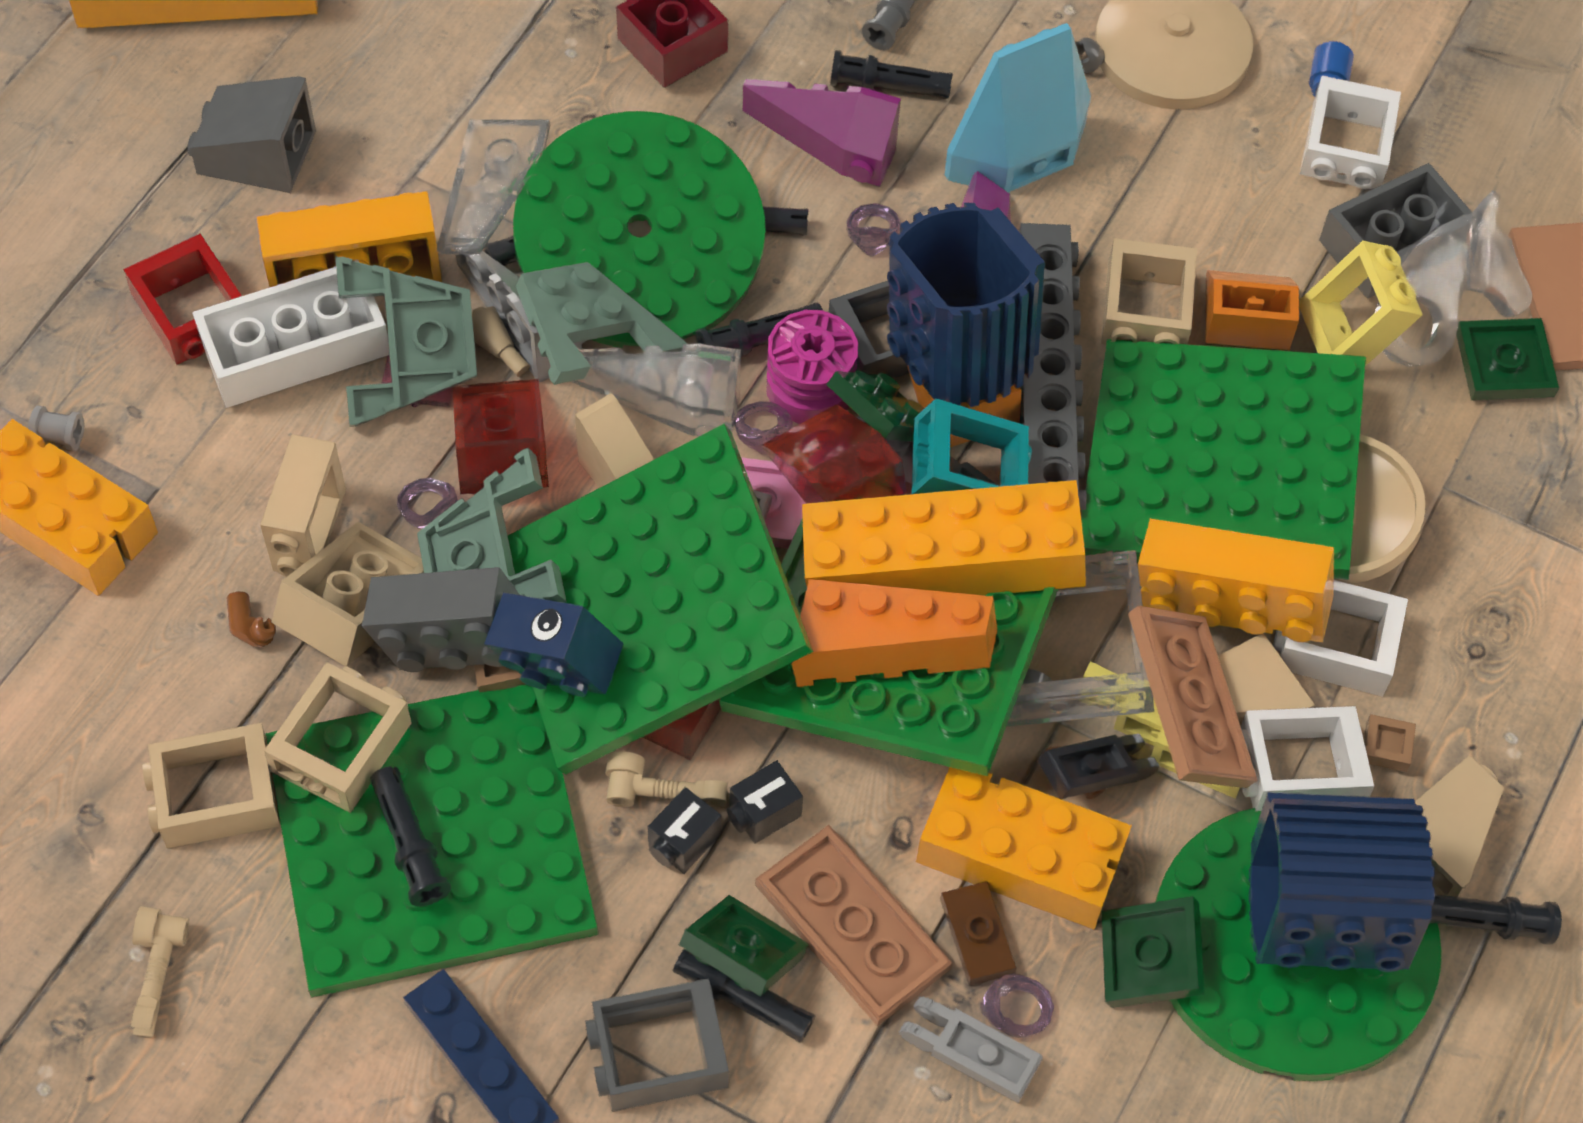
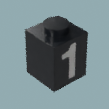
[727,760,803,844]
[648,787,721,874]

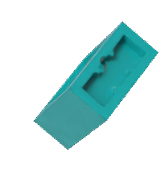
[912,398,1032,494]

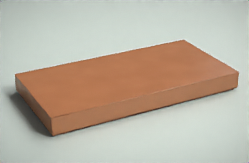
[1508,222,1583,371]
[1128,606,1257,788]
[755,825,952,1027]

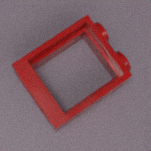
[123,233,242,365]

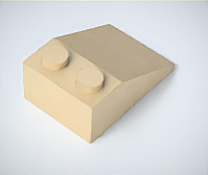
[271,522,424,667]

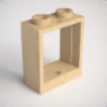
[1101,238,1197,345]
[260,434,346,577]
[264,662,411,813]
[142,723,281,849]

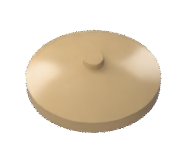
[1094,0,1253,109]
[1334,434,1426,584]

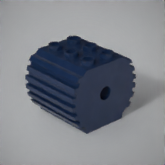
[887,202,1045,407]
[1248,793,1435,972]

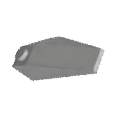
[454,236,585,383]

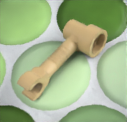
[605,751,728,808]
[131,906,189,1037]

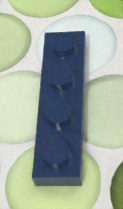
[403,969,560,1123]

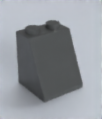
[188,76,316,193]

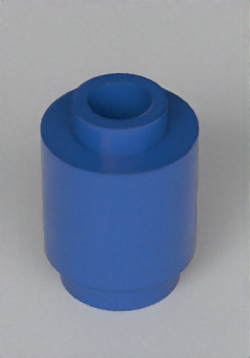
[1309,41,1354,97]

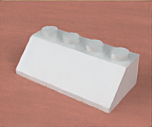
[192,260,389,408]

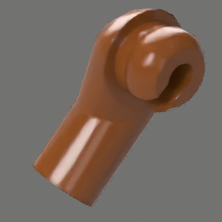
[226,591,276,647]

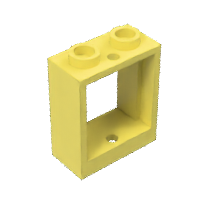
[1299,241,1423,366]

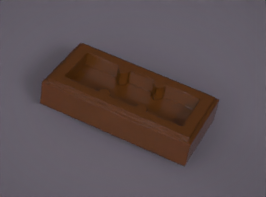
[940,881,1016,986]

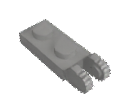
[899,996,1043,1103]

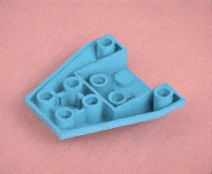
[944,23,1091,192]

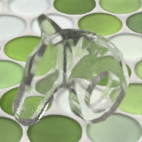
[1375,190,1532,367]

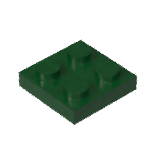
[1455,318,1559,401]
[827,370,925,442]
[679,895,809,996]
[1101,896,1205,1008]

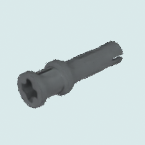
[861,0,916,50]

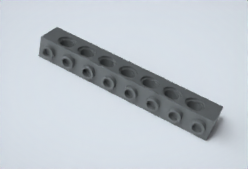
[1019,223,1086,516]

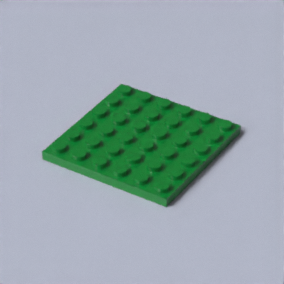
[1081,339,1366,580]
[507,423,813,775]
[719,488,1058,776]
[266,684,598,998]

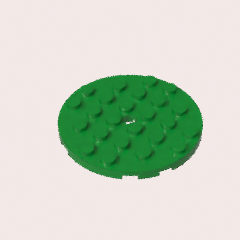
[513,111,765,348]
[1155,808,1442,1082]

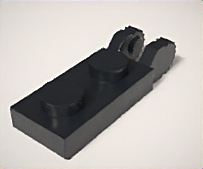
[1038,733,1159,800]

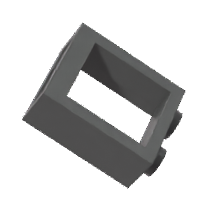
[828,280,909,378]
[585,978,729,1112]

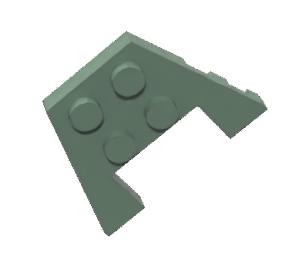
[335,257,477,427]
[516,262,688,385]
[417,448,566,603]

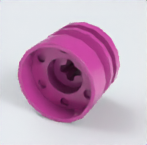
[766,310,858,425]

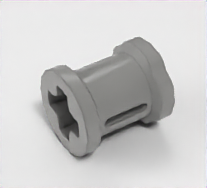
[28,406,84,451]

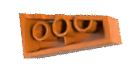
[792,579,997,687]

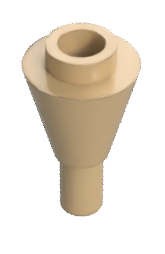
[472,306,530,377]

